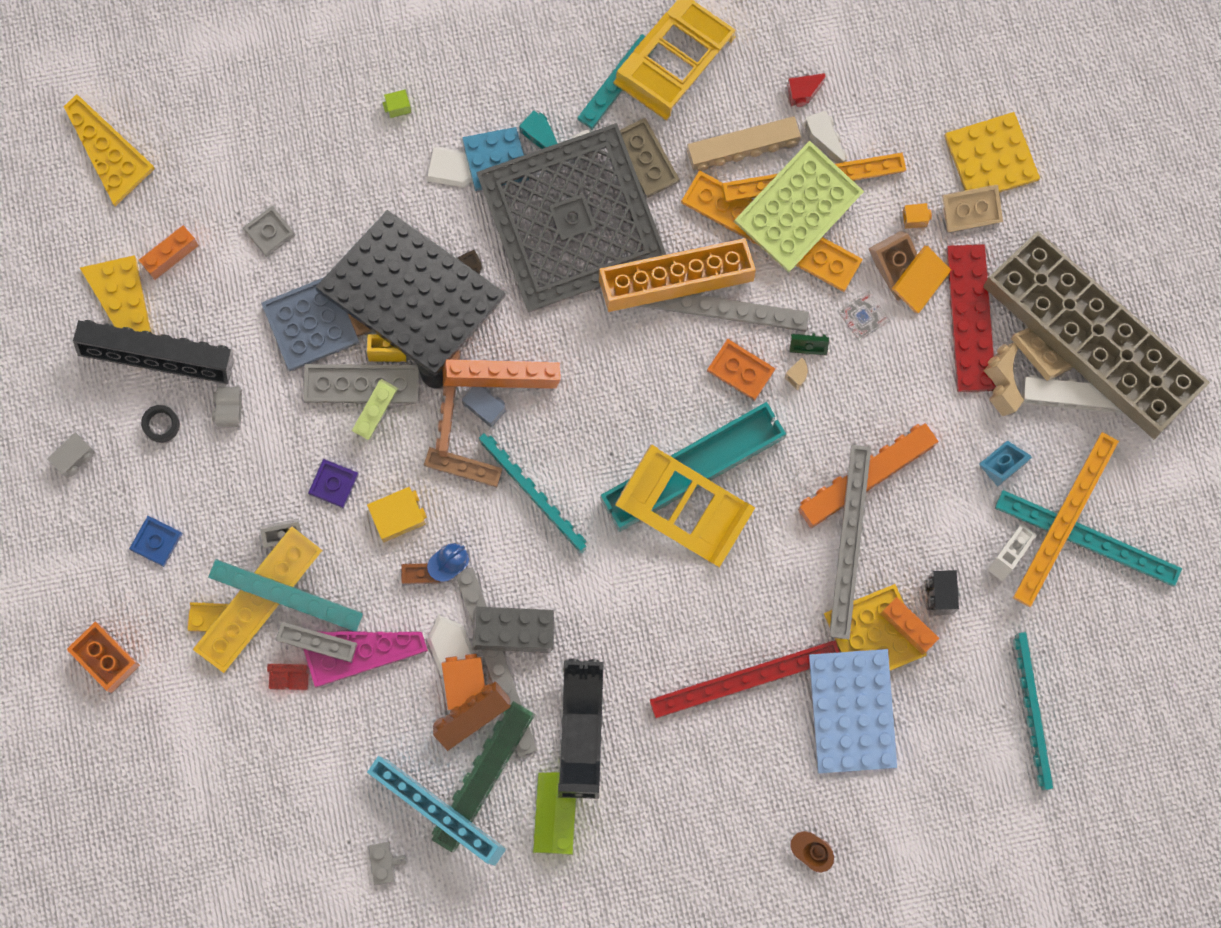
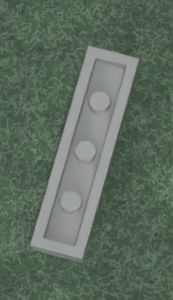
[276,622,357,663]

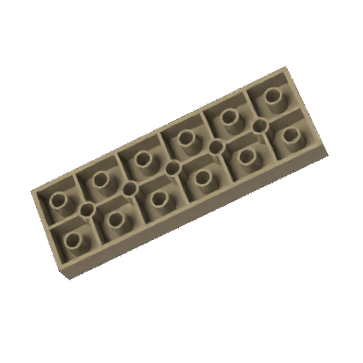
[983,231,1210,440]

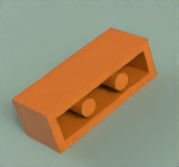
[139,225,199,280]
[880,597,940,655]

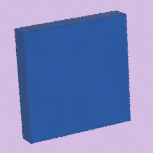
[129,515,183,567]

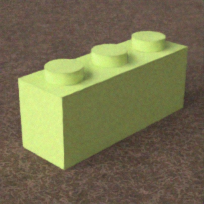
[352,379,399,440]

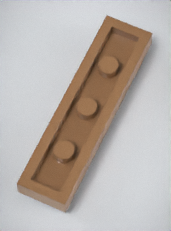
[424,447,503,488]

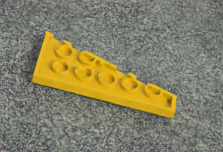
[63,94,155,207]
[80,255,152,333]

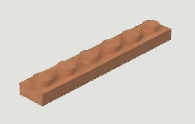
[436,348,461,457]

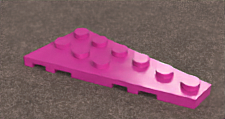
[304,631,428,688]

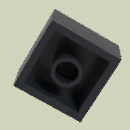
[925,570,959,615]

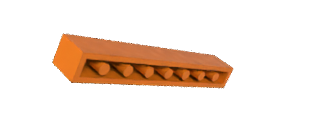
[798,423,939,529]

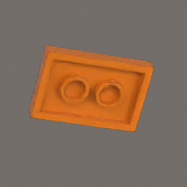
[707,339,776,401]

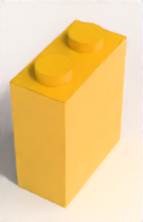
[367,486,427,543]

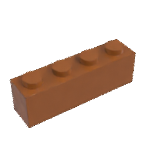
[433,681,511,751]

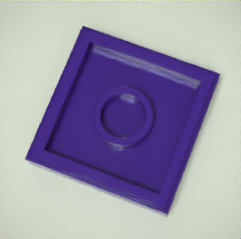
[308,459,359,509]

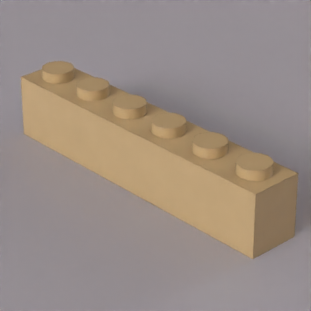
[687,116,801,171]

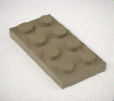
[620,118,680,198]

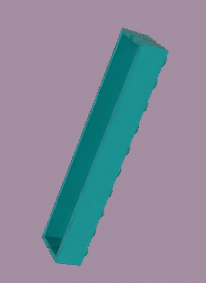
[600,402,786,532]

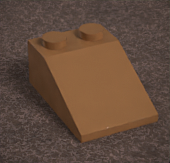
[868,231,917,301]

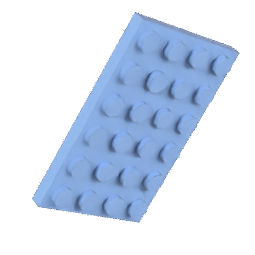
[809,649,897,773]

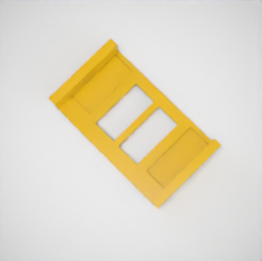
[613,0,736,121]
[615,444,755,568]

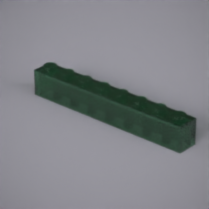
[431,701,536,852]

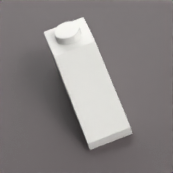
[987,523,1037,582]

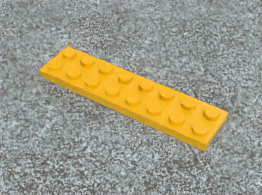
[193,526,323,673]

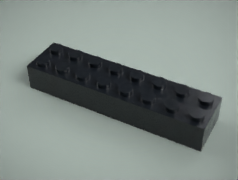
[73,320,233,384]

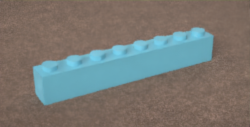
[367,756,506,866]

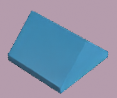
[979,441,1032,487]

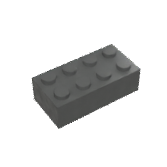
[472,606,554,653]

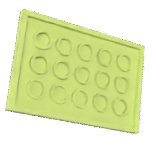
[734,141,864,273]

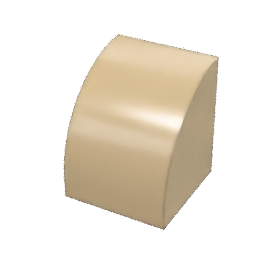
[784,358,808,391]

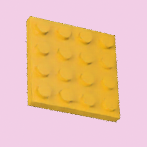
[944,112,1040,193]
[824,584,927,671]

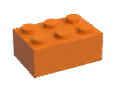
[66,622,140,693]

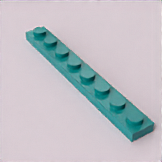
[479,433,587,554]
[208,559,363,632]
[1013,632,1054,791]

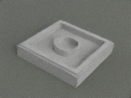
[243,206,296,257]

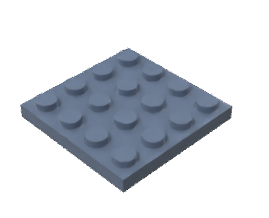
[261,277,360,372]

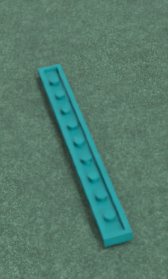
[994,490,1182,587]

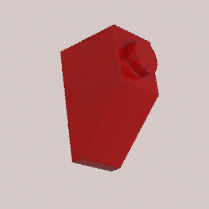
[787,73,826,107]

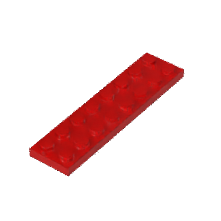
[946,244,996,392]

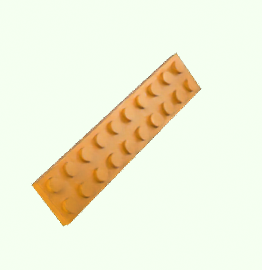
[681,170,863,292]

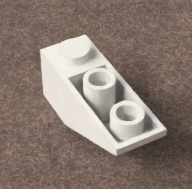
[804,111,847,163]

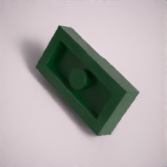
[789,333,829,356]

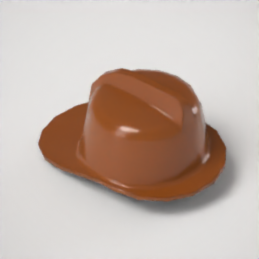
[790,831,835,873]

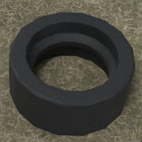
[141,405,180,443]

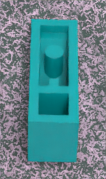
[519,110,563,166]

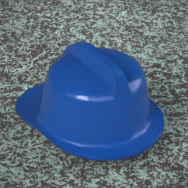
[427,543,469,582]

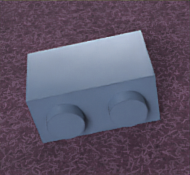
[462,387,506,428]

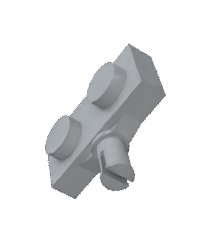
[369,842,406,885]

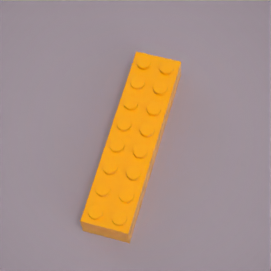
[599,238,756,312]

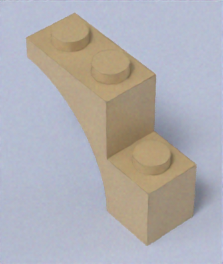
[984,343,1024,416]

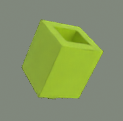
[382,89,412,118]

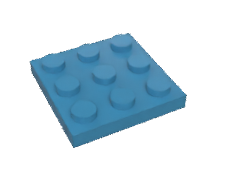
[462,127,529,191]

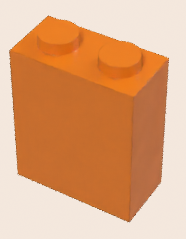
[442,653,485,710]

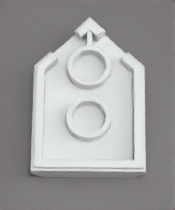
[427,146,472,188]
[427,615,474,676]

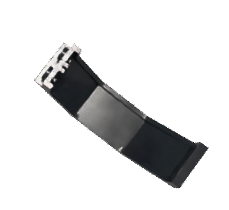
[558,659,604,799]

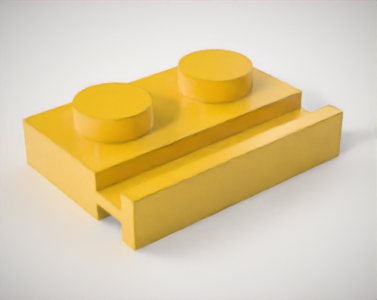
[188,602,228,632]

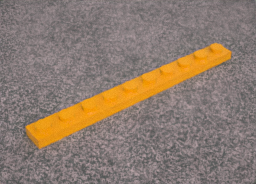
[722,152,906,203]
[1013,432,1119,607]

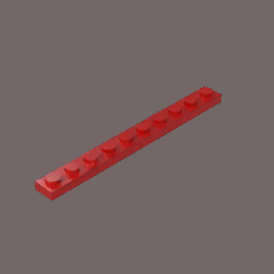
[649,640,839,719]

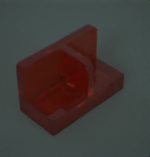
[267,664,309,690]

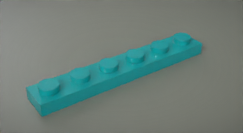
[577,34,657,130]

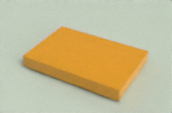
[892,245,951,313]

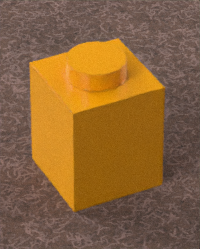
[902,203,932,229]

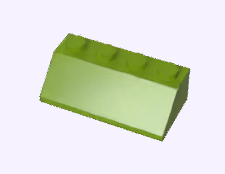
[533,772,576,855]

